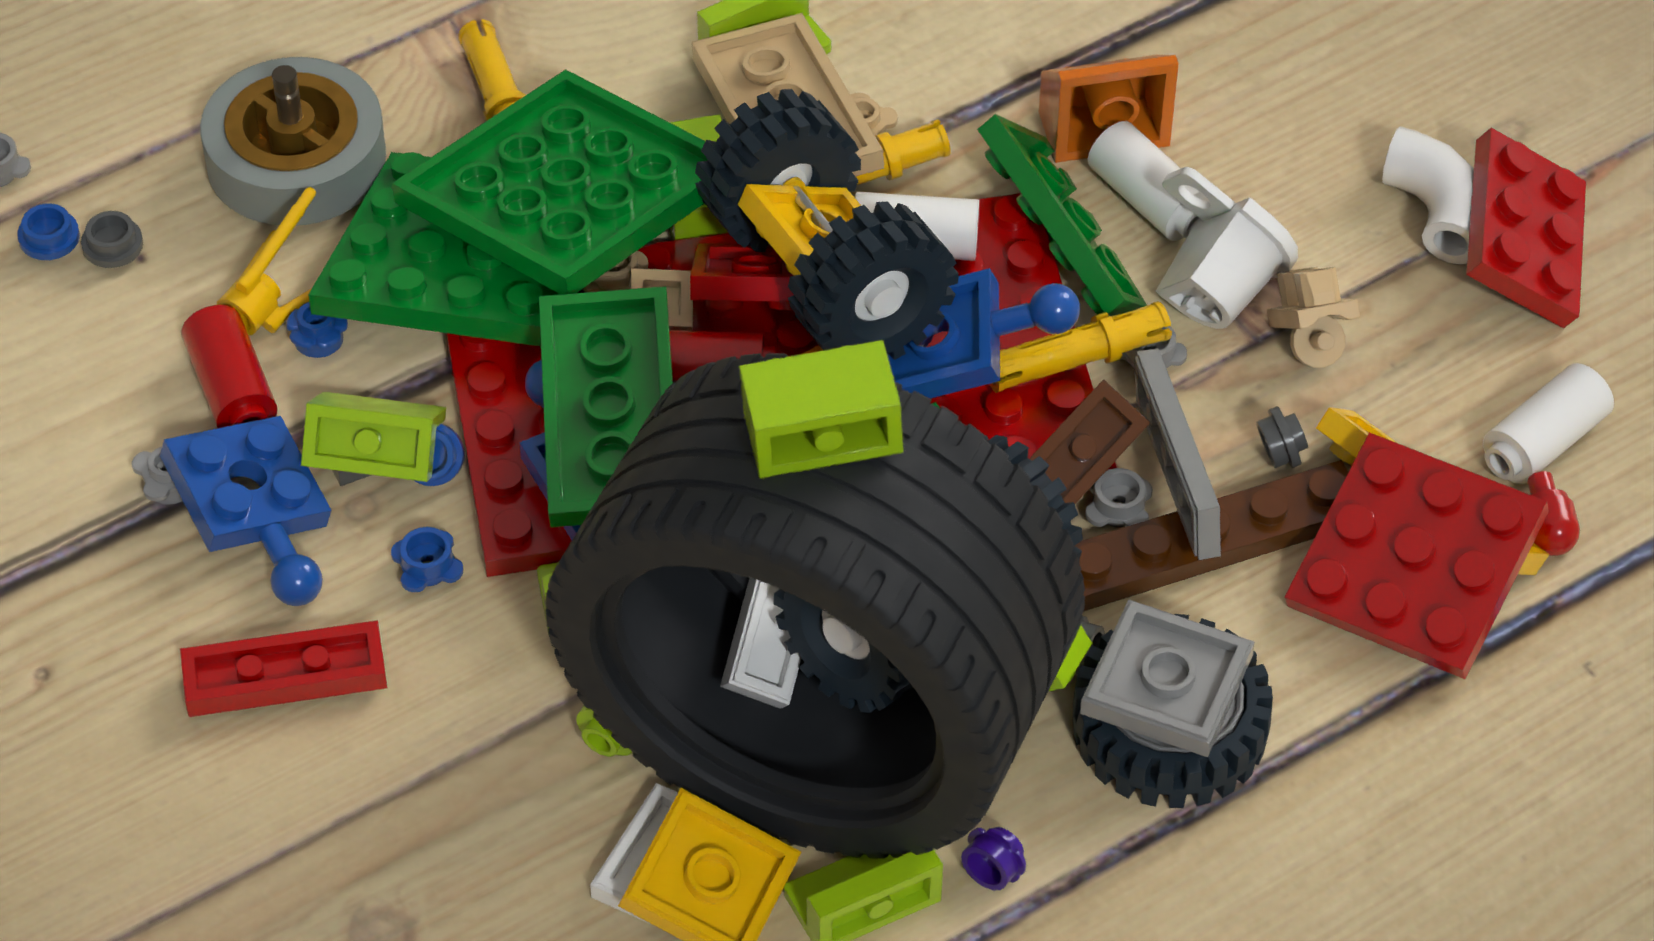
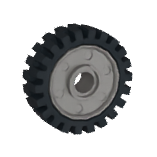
[1073,614,1273,808]

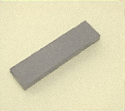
[1135,348,1221,560]

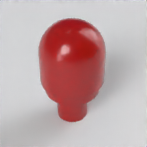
[1527,471,1580,556]

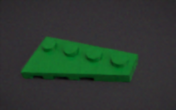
[977,114,1147,316]

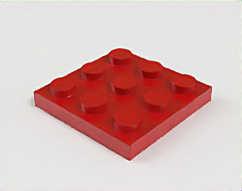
[1284,432,1549,679]

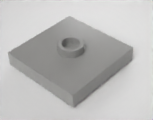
[1080,599,1255,757]

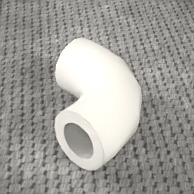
[1383,127,1474,265]

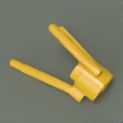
[217,187,316,335]

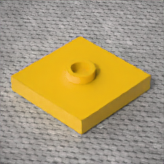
[618,788,802,941]

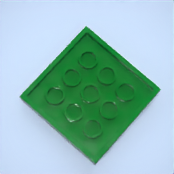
[392,69,708,294]
[308,152,560,346]

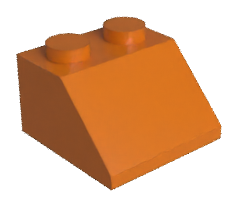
[1039,55,1179,163]

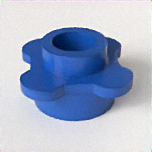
[391,527,464,593]

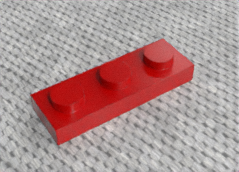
[180,620,387,717]

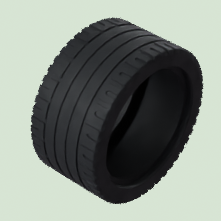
[545,353,1085,858]

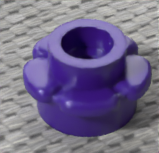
[961,827,1026,890]

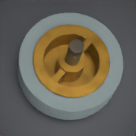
[200,57,386,226]

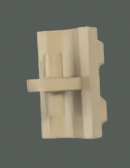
[1267,267,1360,368]

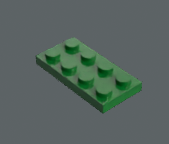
[539,286,673,527]

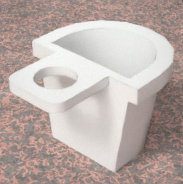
[1155,167,1298,329]

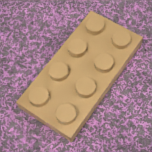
[691,13,884,177]

